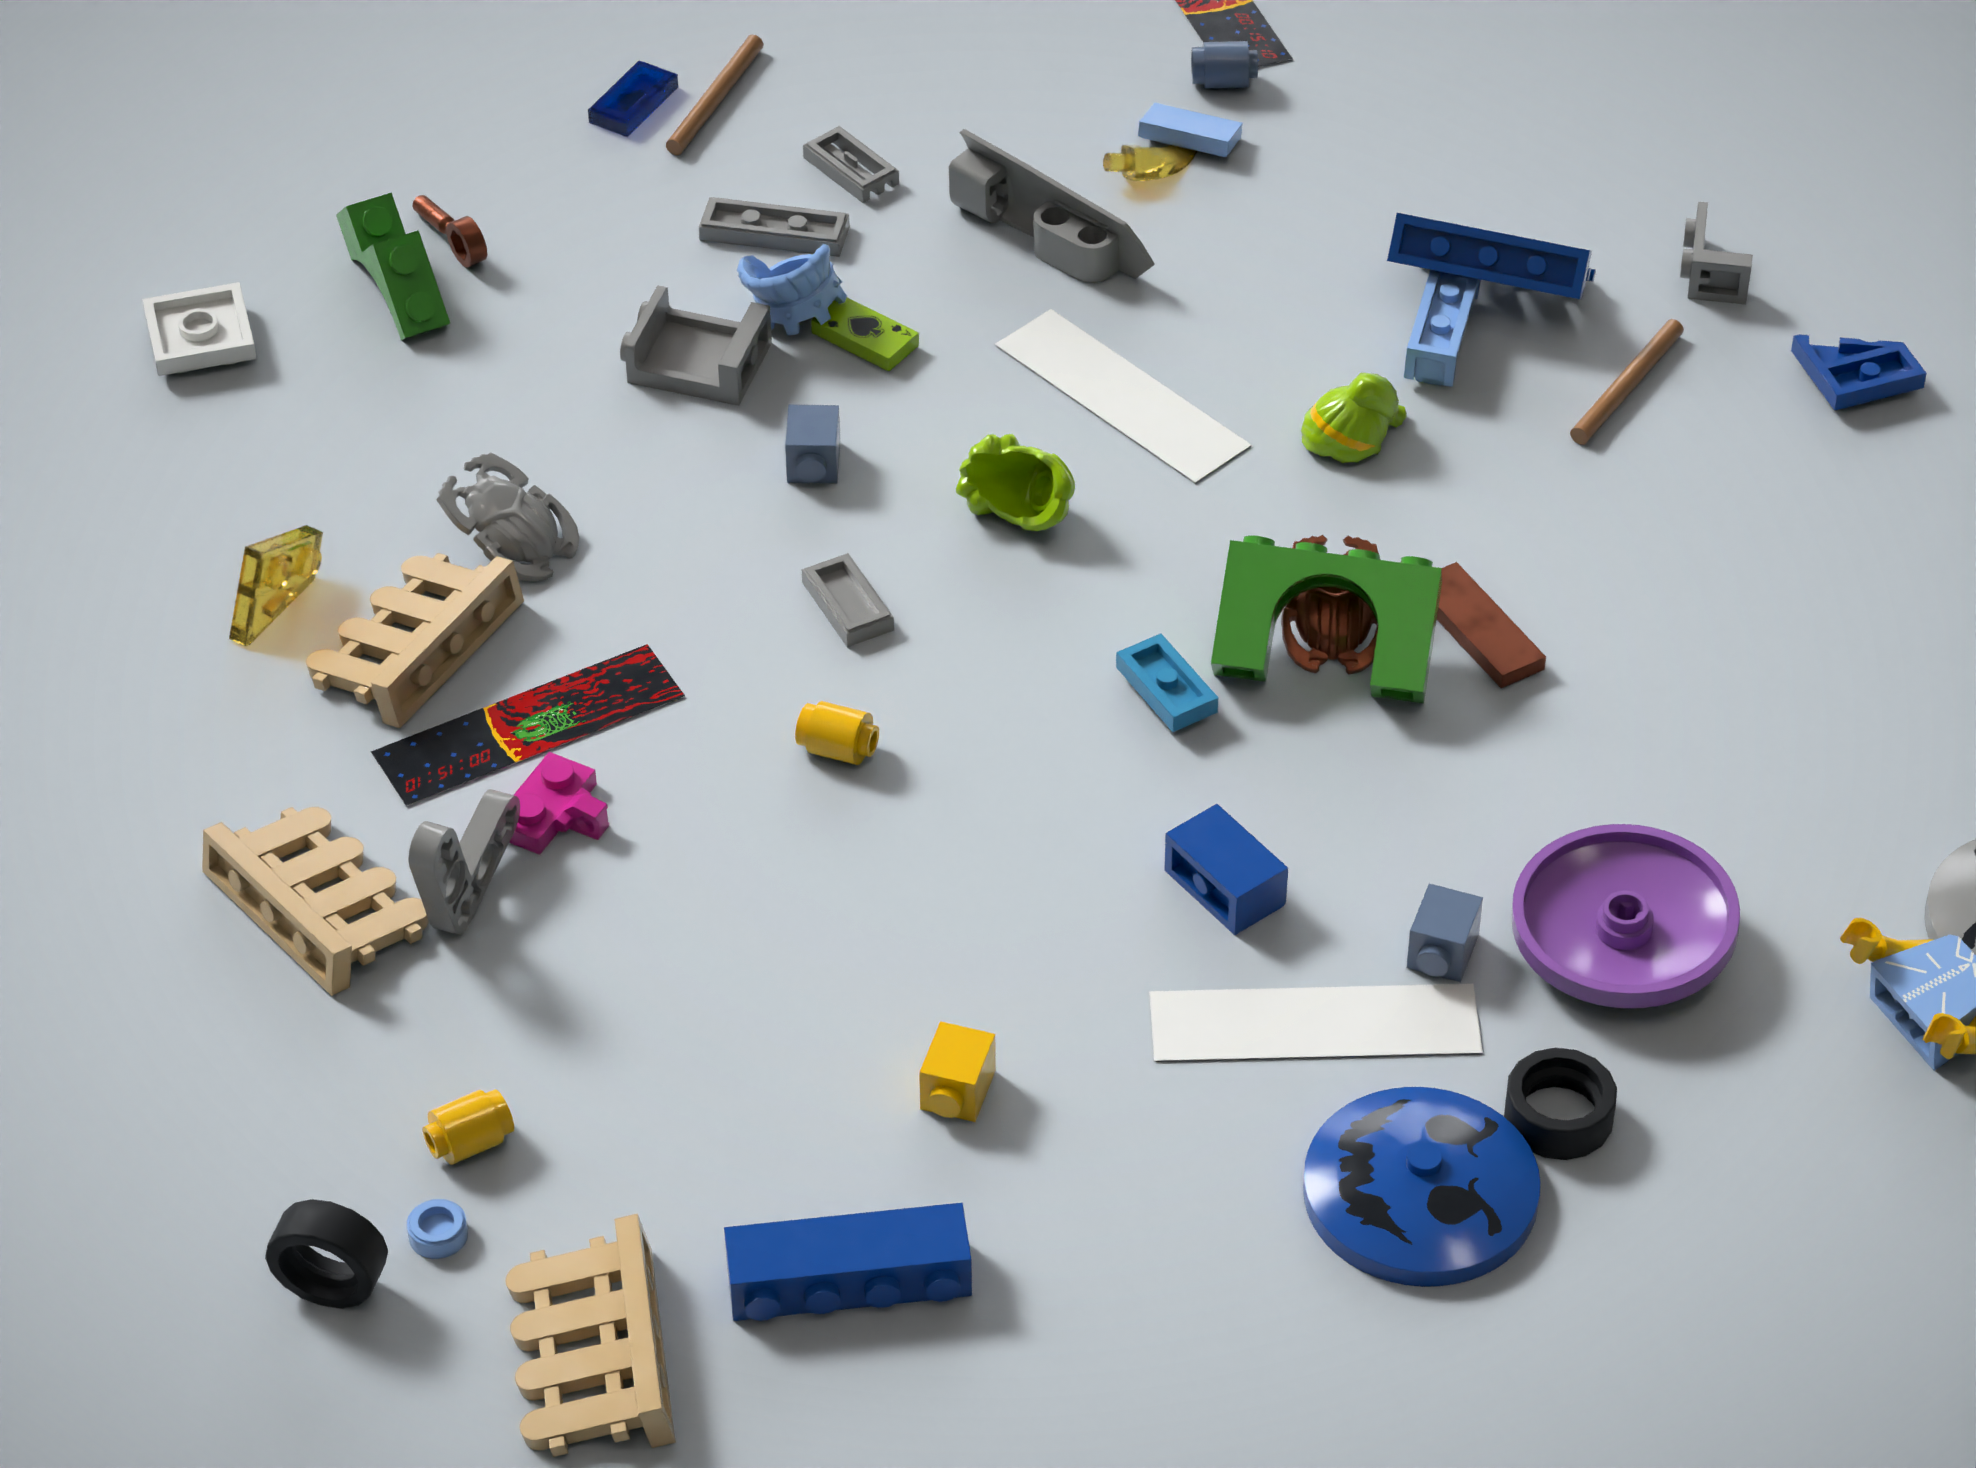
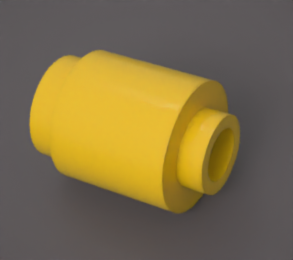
[795,701,879,765]
[422,1089,514,1165]

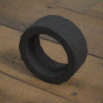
[1504,1047,1617,1160]
[265,1199,388,1309]

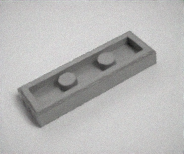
[699,197,850,257]

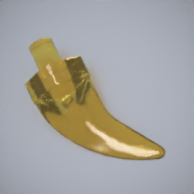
[1103,145,1198,181]

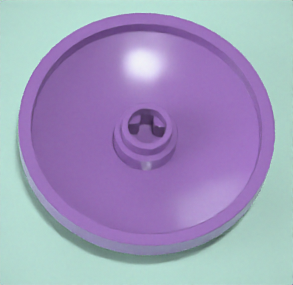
[1512,824,1740,1008]

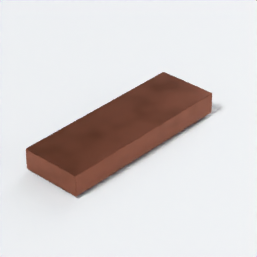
[1437,562,1546,688]

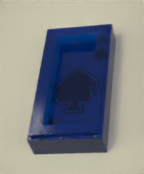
[588,60,678,137]

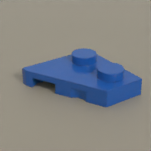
[1791,334,1927,411]

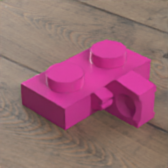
[509,752,609,855]

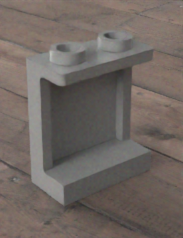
[620,285,772,406]

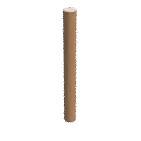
[666,35,764,155]
[1570,319,1684,445]

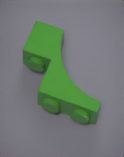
[336,192,450,340]

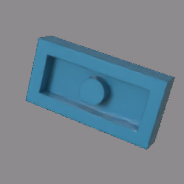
[1116,633,1219,732]

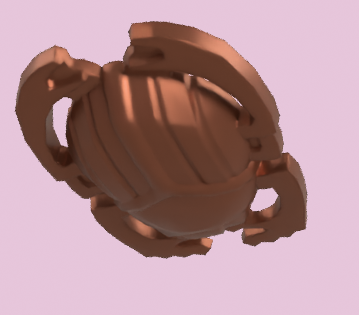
[1281,534,1381,674]

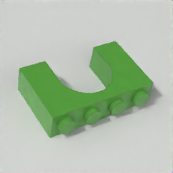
[1211,535,1442,704]

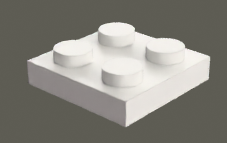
[142,282,257,376]

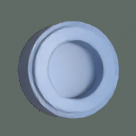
[407,1199,468,1259]

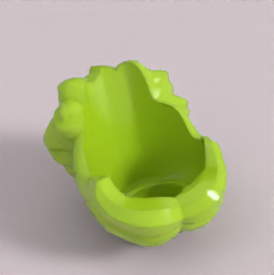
[956,434,1075,531]

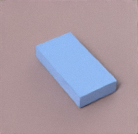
[1138,103,1243,157]

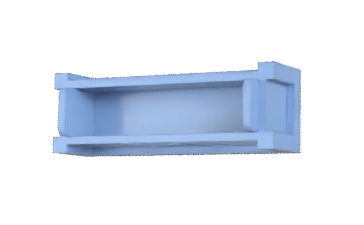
[1404,270,1481,387]

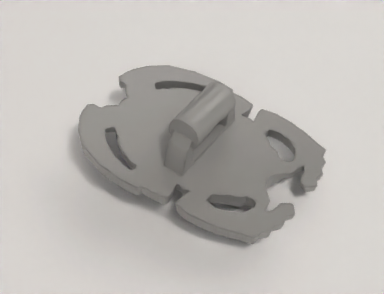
[436,452,579,582]

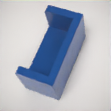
[1164,804,1288,936]

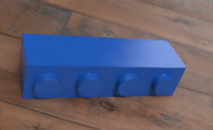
[724,1202,972,1321]

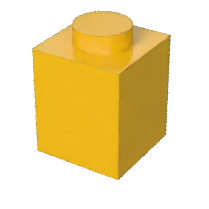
[919,1021,996,1122]

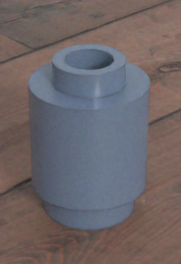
[1191,41,1258,89]

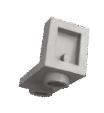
[1680,202,1753,305]

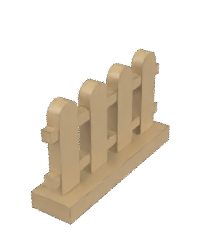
[306,553,524,728]
[202,807,429,996]
[505,1213,676,1457]

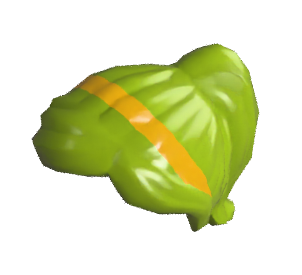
[1301,373,1407,463]

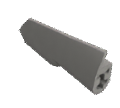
[949,129,1155,283]

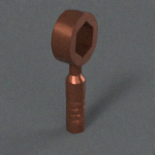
[412,195,488,268]

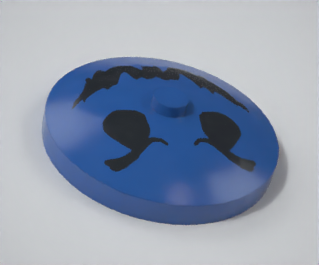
[1303,1087,1540,1287]

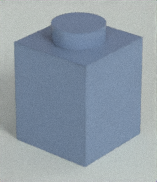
[785,404,840,484]
[1406,883,1483,982]

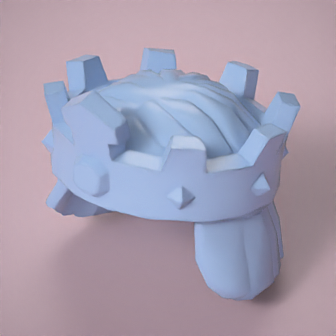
[737,244,847,335]

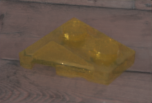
[229,525,323,646]

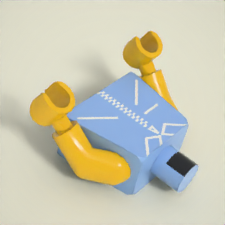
[1840,918,1976,1070]

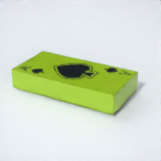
[811,297,919,371]

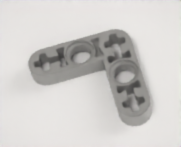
[408,789,520,935]

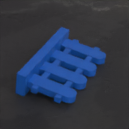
[1387,213,1596,299]

